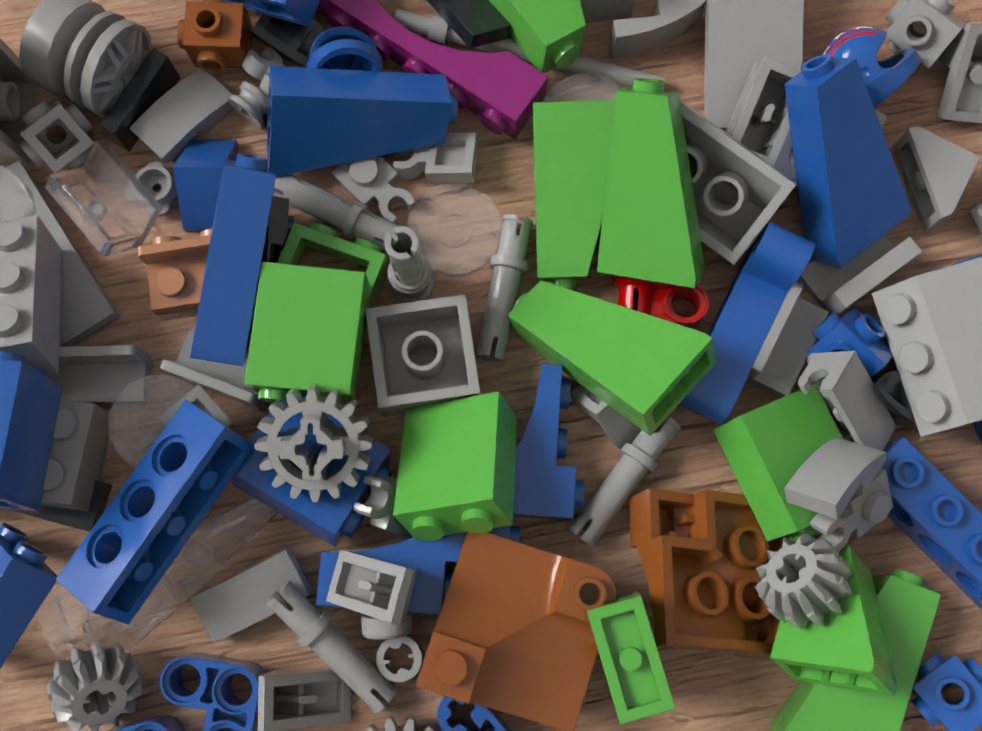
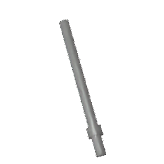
[394,9,665,87]

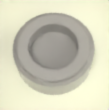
[361,612,413,639]

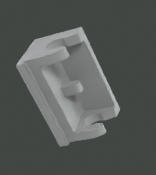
[798,351,896,451]

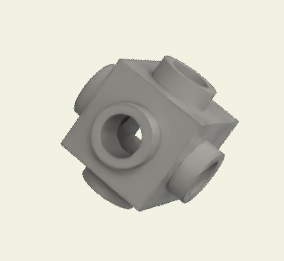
[885,0,967,69]
[20,100,94,173]

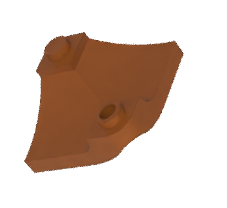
[629,488,789,658]
[415,532,616,731]

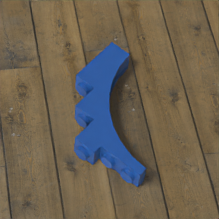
[316,364,585,614]

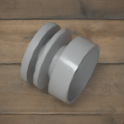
[19,0,152,117]

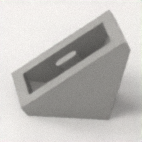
[892,126,980,232]
[326,550,419,625]
[258,668,351,731]

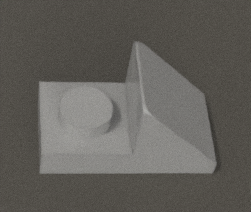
[936,22,982,123]

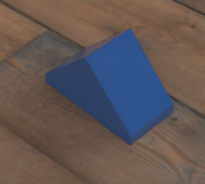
[173,140,238,232]

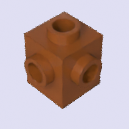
[177,0,254,72]

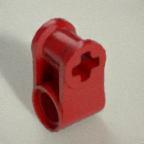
[614,276,709,329]

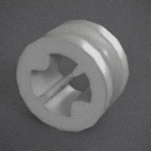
[228,81,268,128]
[376,635,424,683]

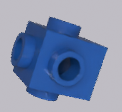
[807,307,893,378]
[912,652,982,731]

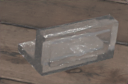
[45,139,163,257]

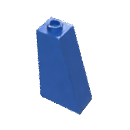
[784,54,912,269]
[267,66,458,176]
[190,153,277,367]

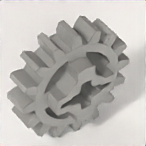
[254,384,374,502]

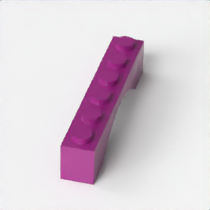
[316,0,548,139]

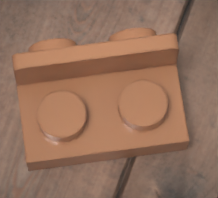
[137,228,212,315]

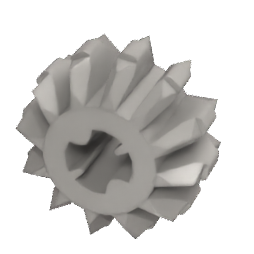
[755,532,853,630]
[47,639,143,731]

